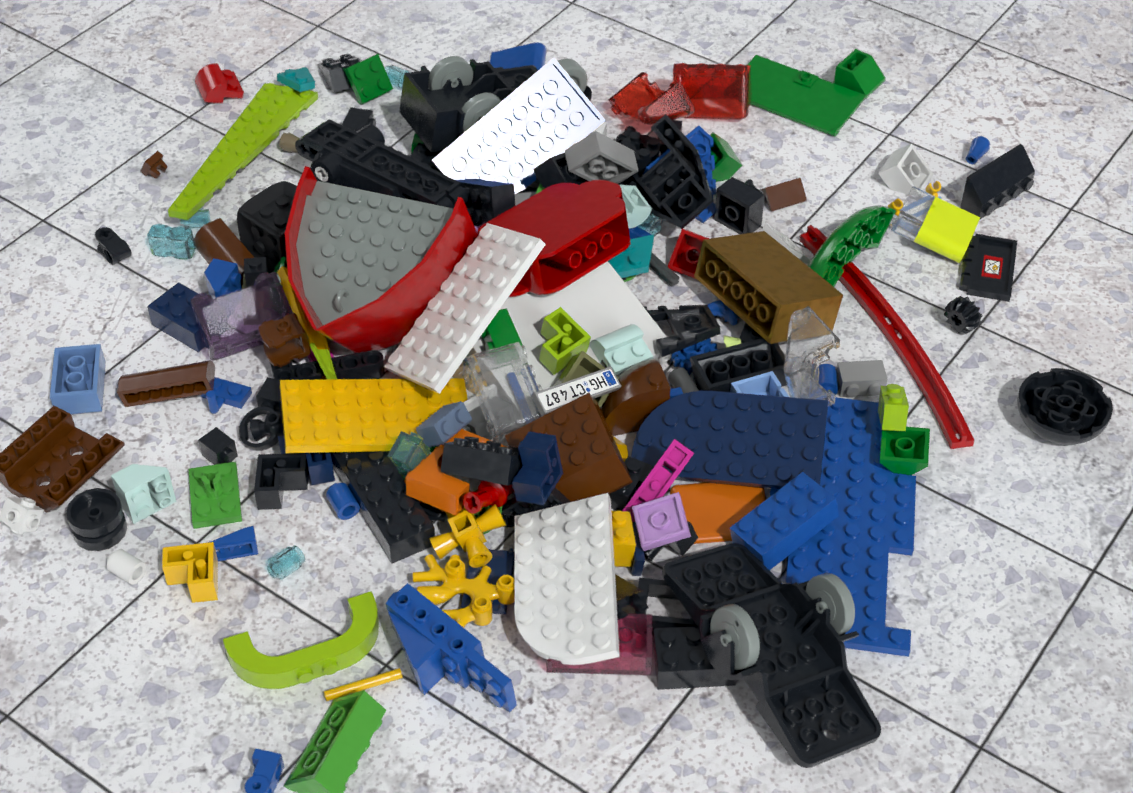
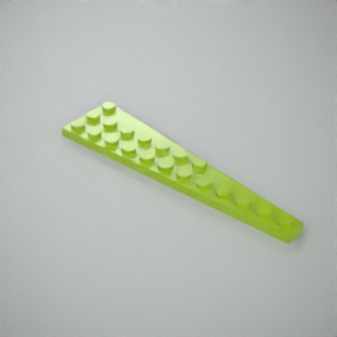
[168,83,318,220]

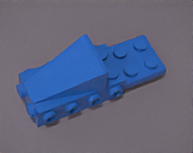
[385,583,517,712]

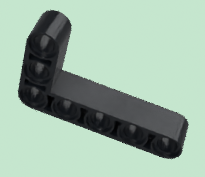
[270,350,385,380]

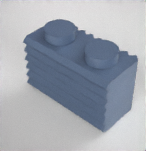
[416,402,472,448]

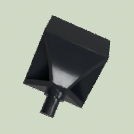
[714,177,765,234]

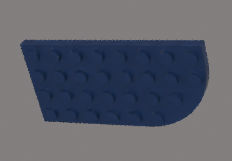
[631,391,828,489]

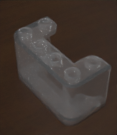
[462,342,542,447]

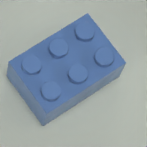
[50,344,106,414]

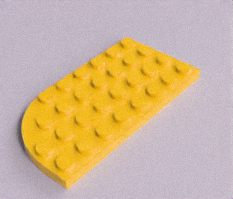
[280,378,468,453]

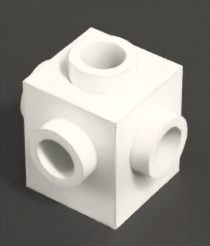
[0,497,44,534]

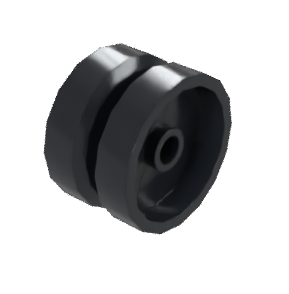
[66,488,127,551]

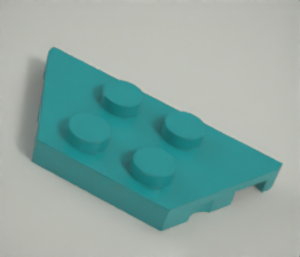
[608,235,654,278]

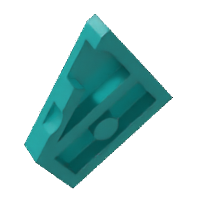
[277,67,315,92]

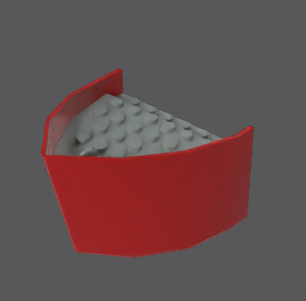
[285,166,478,353]

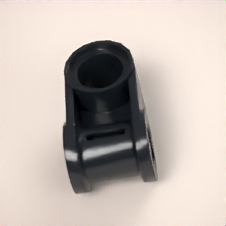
[95,227,132,265]

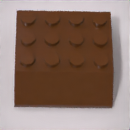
[505,393,633,502]

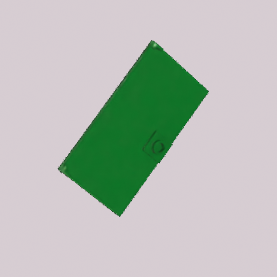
[723,55,866,137]

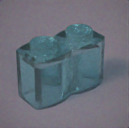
[147,224,196,260]

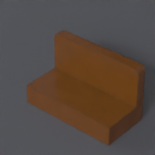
[760,177,807,211]

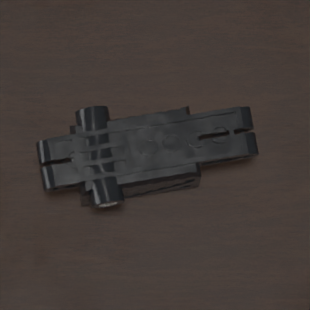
[295,119,468,209]

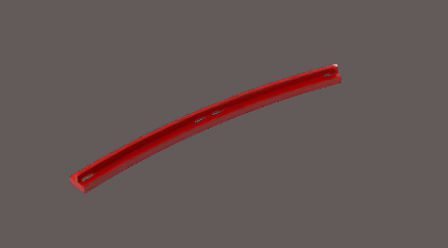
[799,225,974,449]

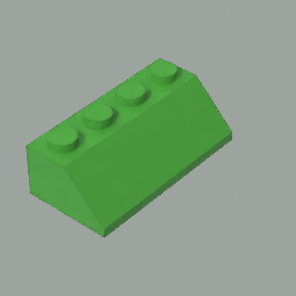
[284,690,386,793]

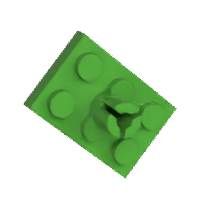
[189,462,242,529]

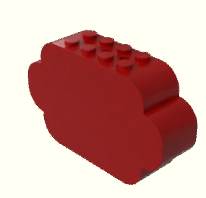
[478,180,631,297]

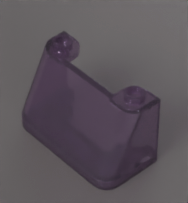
[191,272,293,360]

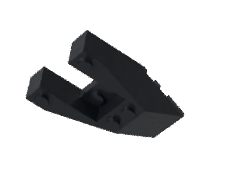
[618,114,714,229]

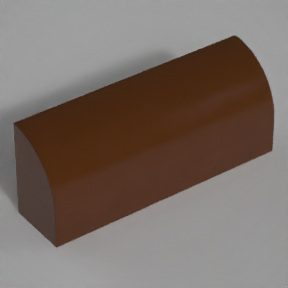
[193,218,254,288]
[117,360,215,407]

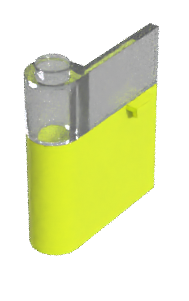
[889,186,980,263]

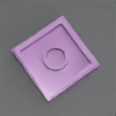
[632,492,691,551]

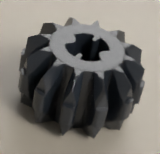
[944,296,983,334]

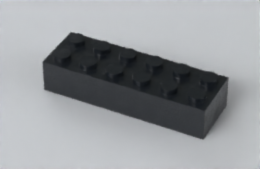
[330,451,435,564]

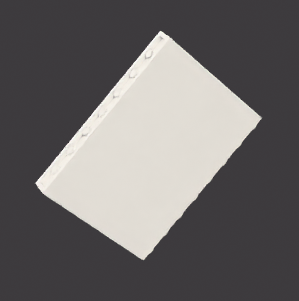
[468,261,671,428]

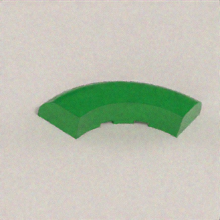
[808,205,896,287]

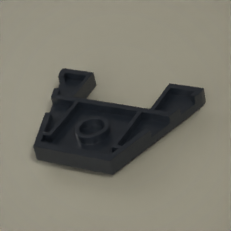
[643,305,720,357]

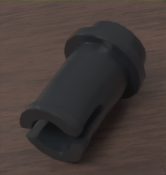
[616,126,637,144]

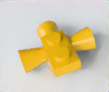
[429,504,506,568]

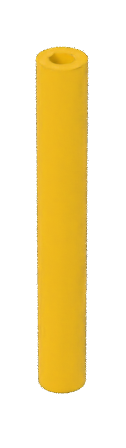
[324,668,403,702]

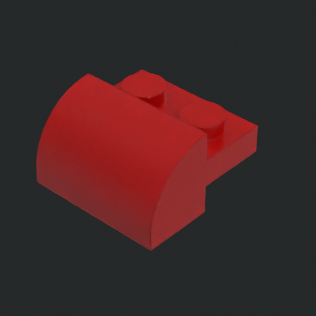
[195,63,244,103]

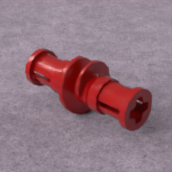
[463,481,515,514]

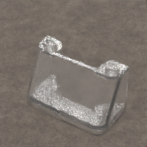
[784,306,840,406]

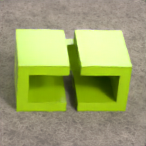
[878,384,909,431]

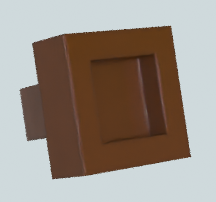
[140,151,168,179]

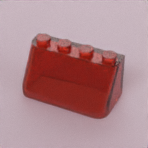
[672,63,751,120]

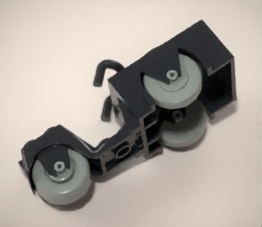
[399,56,592,152]

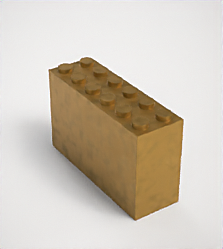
[694,231,843,344]

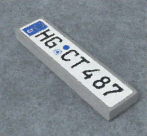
[532,367,621,416]

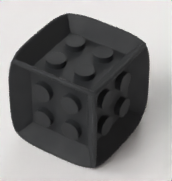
[237,181,297,276]

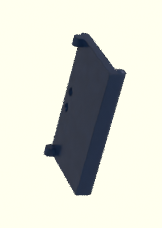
[461,548,515,614]

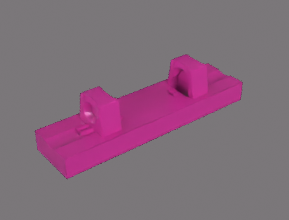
[623,439,694,522]

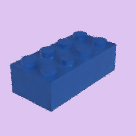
[729,472,839,570]

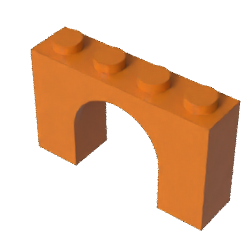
[405,429,507,516]

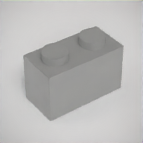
[836,360,888,397]

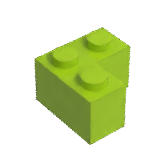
[539,307,591,375]

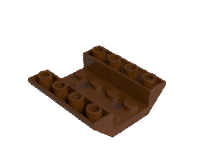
[0,405,125,512]

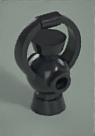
[238,407,284,451]

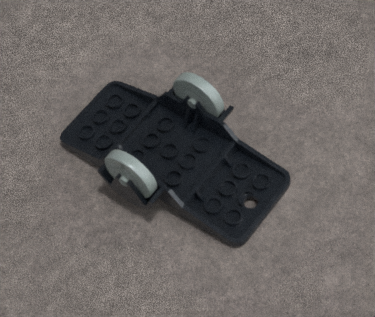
[662,543,881,768]

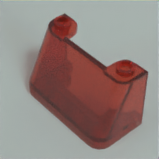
[608,72,695,125]

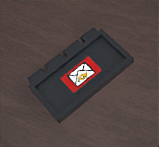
[959,234,1017,302]

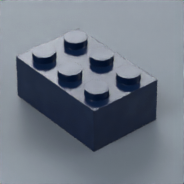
[147,282,229,352]

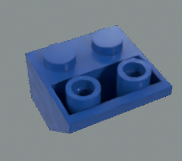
[204,258,242,319]

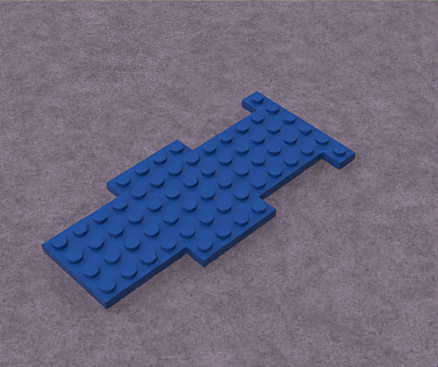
[770,394,916,657]

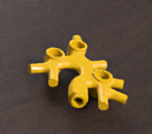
[413,554,515,628]

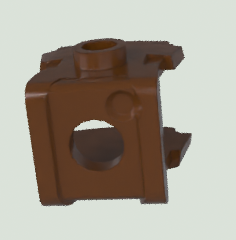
[259,313,311,367]

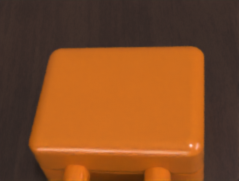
[670,482,767,544]

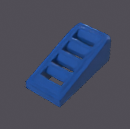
[208,526,258,561]

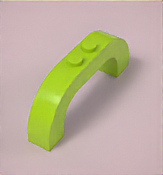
[223,591,379,689]

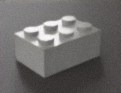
[564,131,638,184]

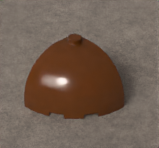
[600,358,670,436]

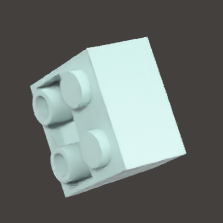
[111,464,176,524]

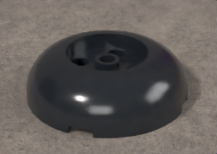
[1017,368,1113,445]

